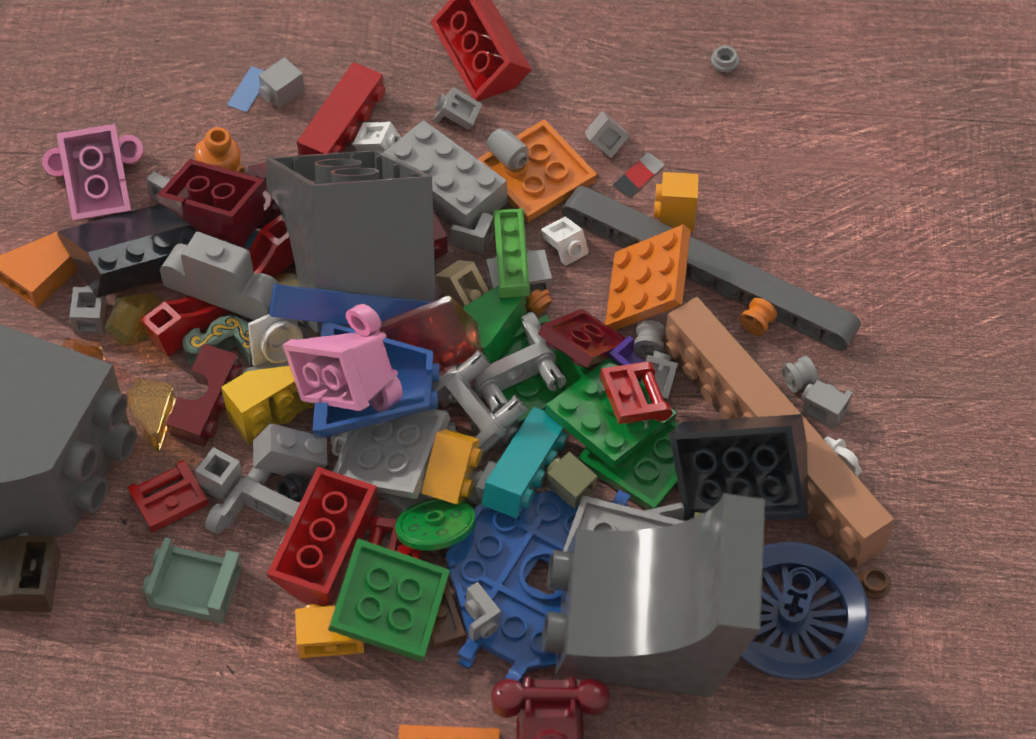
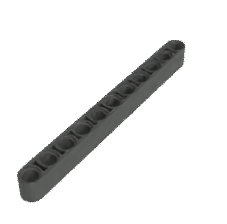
[561,186,861,351]

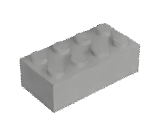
[383,120,508,230]

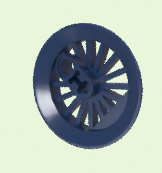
[741,542,869,680]

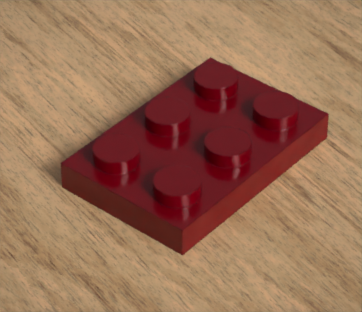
[538,309,626,368]

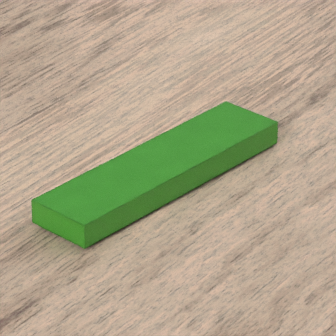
[494,208,530,298]

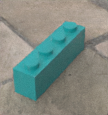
[481,407,569,518]

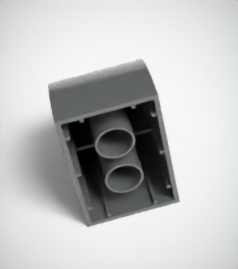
[0,325,137,540]

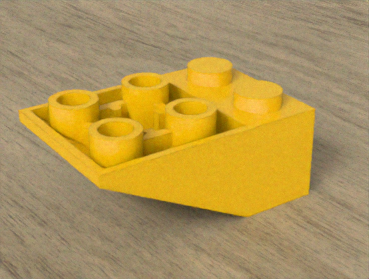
[221,366,315,444]

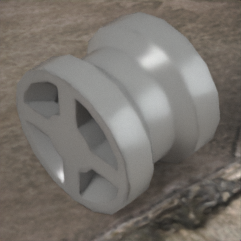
[633,320,666,356]
[781,356,818,393]

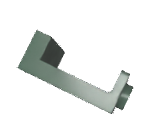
[142,537,243,624]

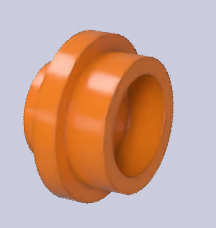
[525,289,553,316]

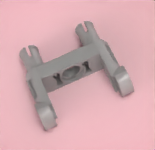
[449,312,566,414]
[433,350,528,471]
[205,468,301,545]

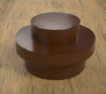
[859,567,891,599]

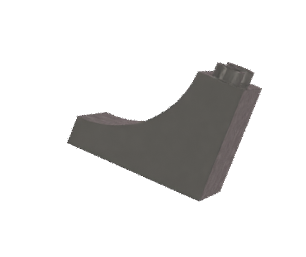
[265,150,435,339]
[542,494,765,697]

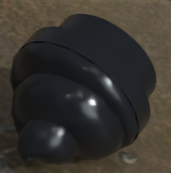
[277,473,310,502]

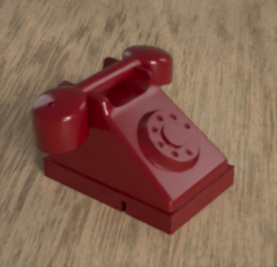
[157,159,274,249]
[491,676,610,739]

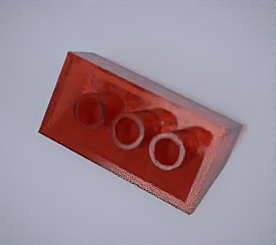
[379,295,482,372]

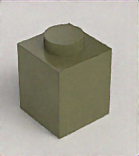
[547,452,597,510]

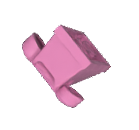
[42,124,144,222]
[282,304,403,412]

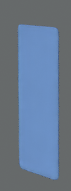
[227,67,264,112]

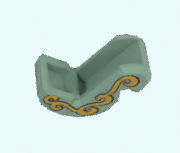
[183,315,253,367]

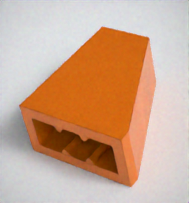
[0,231,79,309]

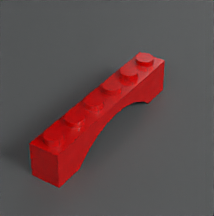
[141,214,295,357]

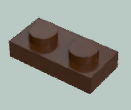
[431,581,466,649]

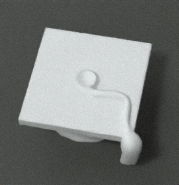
[248,314,303,367]

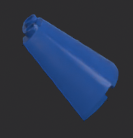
[313,322,440,439]

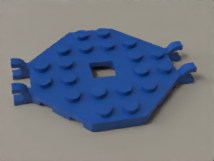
[445,490,630,683]

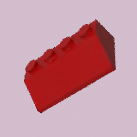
[430,0,532,101]
[267,467,378,607]

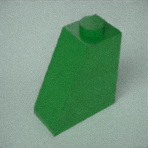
[450,285,527,364]

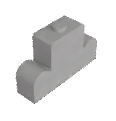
[160,232,280,320]

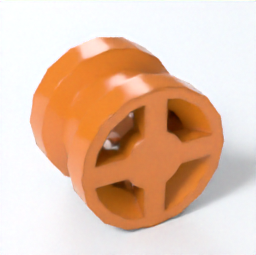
[739,298,777,336]

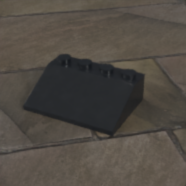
[57,204,201,298]
[669,414,808,521]

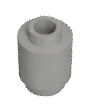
[487,128,529,170]

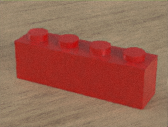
[297,62,386,156]

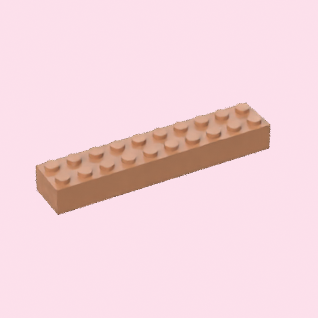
[664,297,894,568]

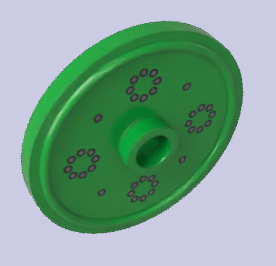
[395,498,476,550]

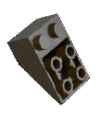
[0,535,61,612]

